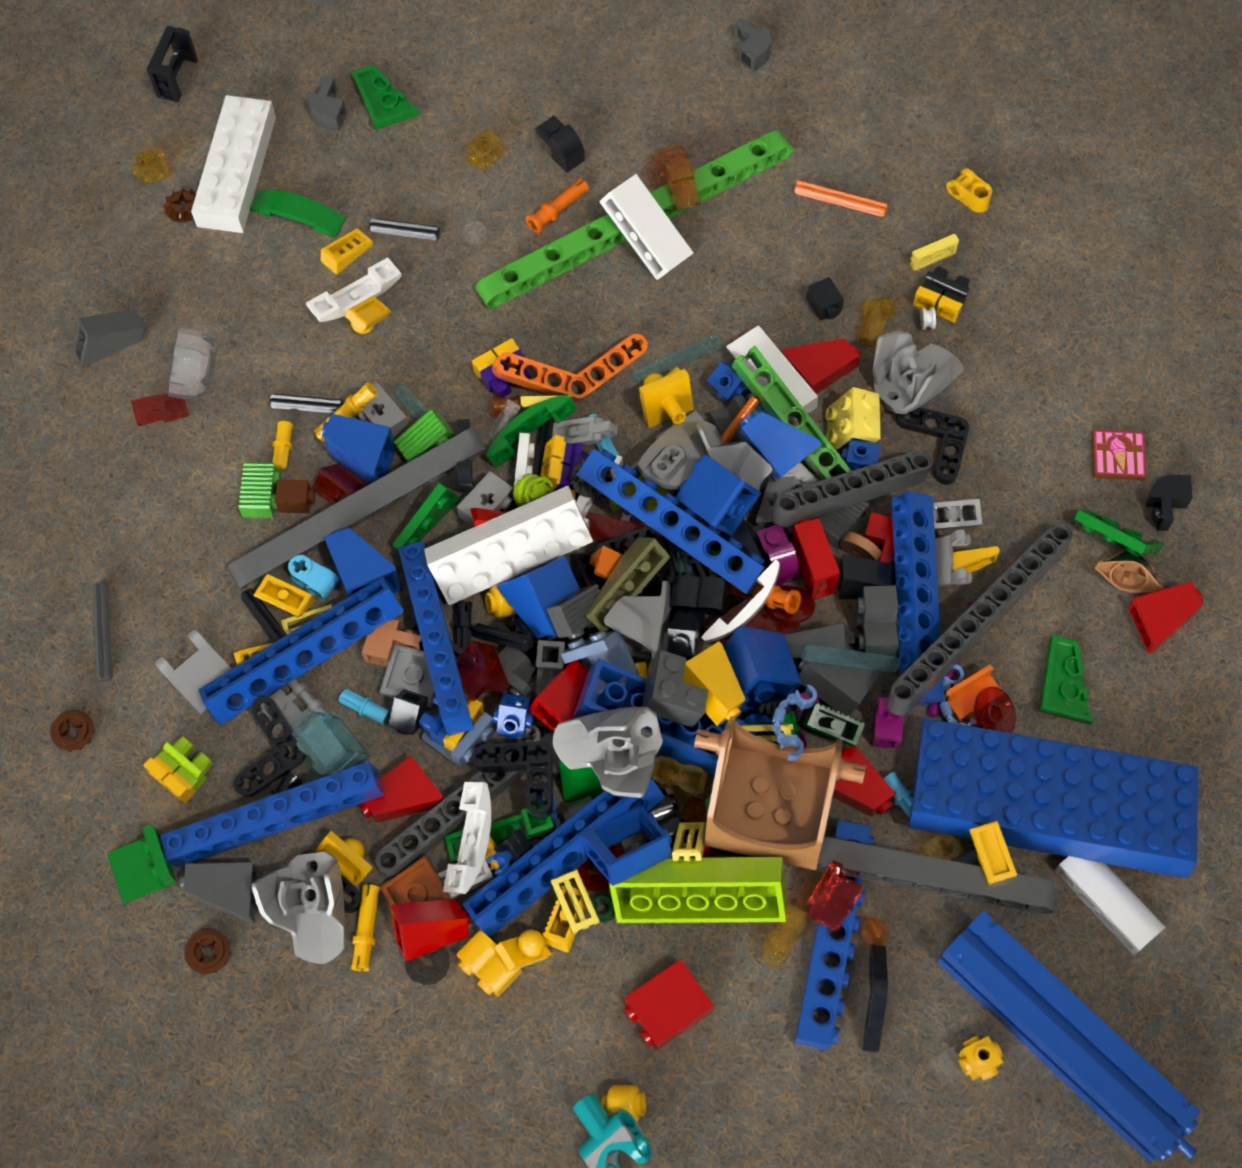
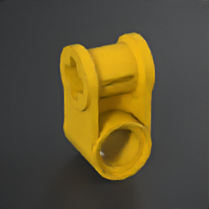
[946,168,992,213]

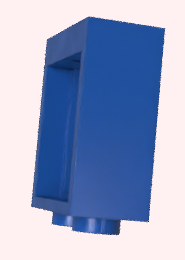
[582,804,672,886]

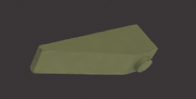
[585,537,670,633]

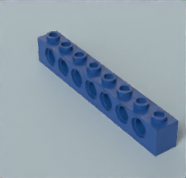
[576,449,767,595]
[892,491,944,706]
[398,541,474,736]
[198,576,404,725]
[160,761,385,868]
[462,778,665,938]
[795,820,875,1051]

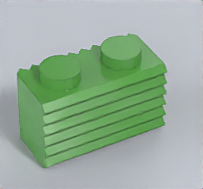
[394,409,456,462]
[239,462,282,518]

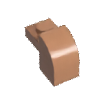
[362,620,423,667]

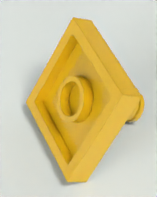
[639,369,694,428]

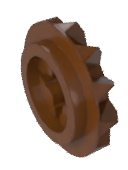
[164,187,196,222]
[50,710,95,753]
[185,929,231,975]

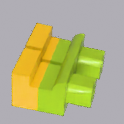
[143,736,213,804]

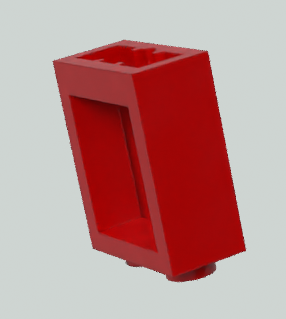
[791,518,840,600]

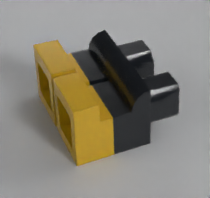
[913,266,970,323]

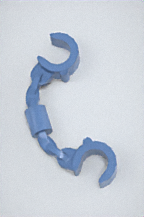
[938,664,987,729]
[772,684,817,761]

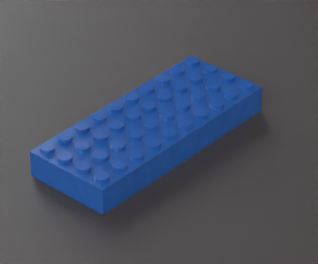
[908,718,1198,878]

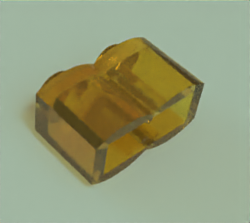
[651,757,708,797]
[761,904,808,969]

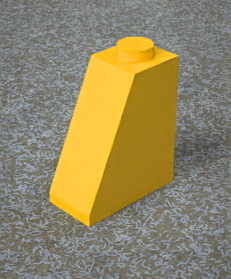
[683,641,746,726]

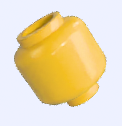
[485,584,517,618]
[601,1085,646,1122]

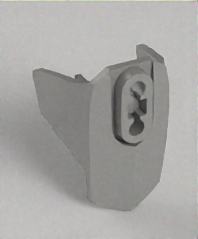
[872,331,964,414]
[695,421,773,507]
[627,422,709,510]
[604,581,672,673]
[553,707,663,798]
[252,852,345,964]

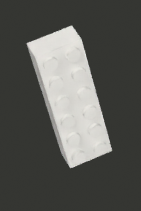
[191,95,276,233]
[424,486,593,605]

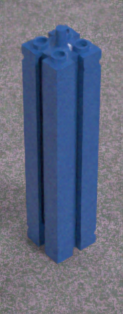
[937,910,1201,1163]

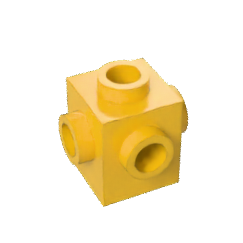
[958,1036,1003,1081]

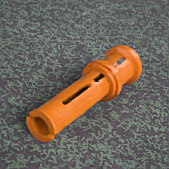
[525,178,589,234]
[728,585,801,614]

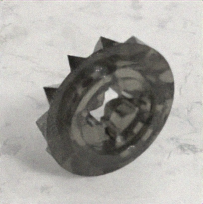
[405,947,450,986]

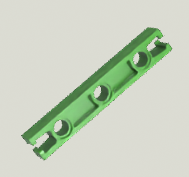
[731,346,851,481]

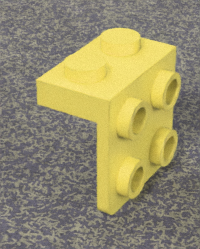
[825,387,881,451]

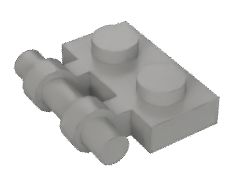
[261,678,329,741]

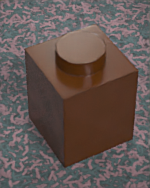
[275,480,315,513]

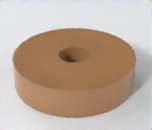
[840,532,881,561]

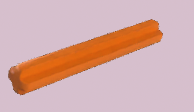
[795,180,888,217]

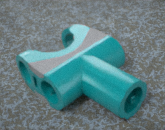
[573,1093,652,1168]

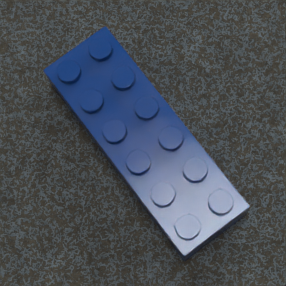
[573,658,747,778]

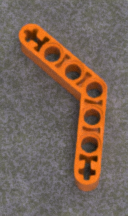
[492,334,648,402]

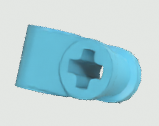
[288,555,340,601]

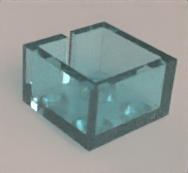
[292,711,370,775]

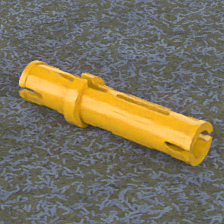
[314,382,378,442]
[351,885,380,972]

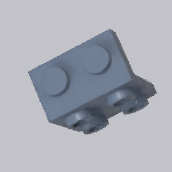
[561,630,639,675]
[422,712,496,770]

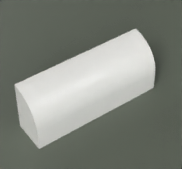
[599,174,693,280]
[726,325,818,422]
[1054,856,1166,956]

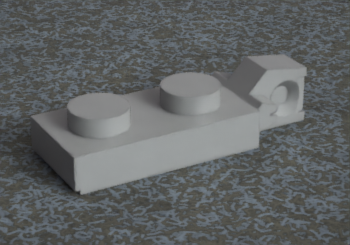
[552,416,618,446]

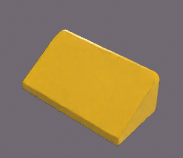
[254,574,315,618]

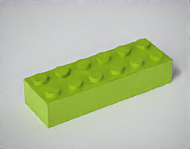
[609,857,788,923]

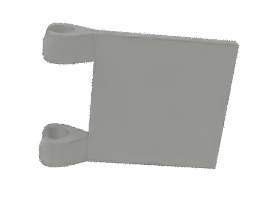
[935,529,972,588]
[155,629,232,715]

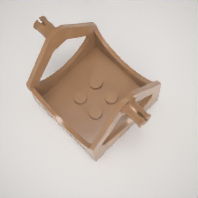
[694,716,866,870]

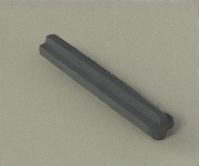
[93,583,112,681]

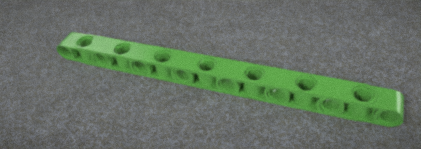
[475,130,793,309]

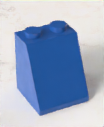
[736,412,822,482]
[322,413,396,486]
[675,454,761,536]
[324,528,402,597]
[497,556,579,640]
[726,626,802,713]

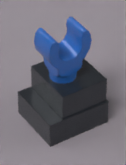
[487,828,533,875]

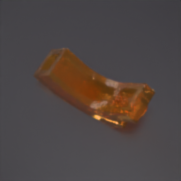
[653,144,701,210]

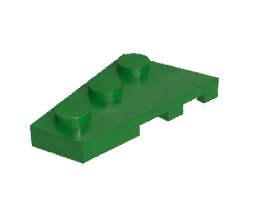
[352,65,419,130]
[392,483,461,549]
[1074,509,1164,556]
[1038,635,1093,724]

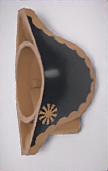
[1095,550,1163,594]

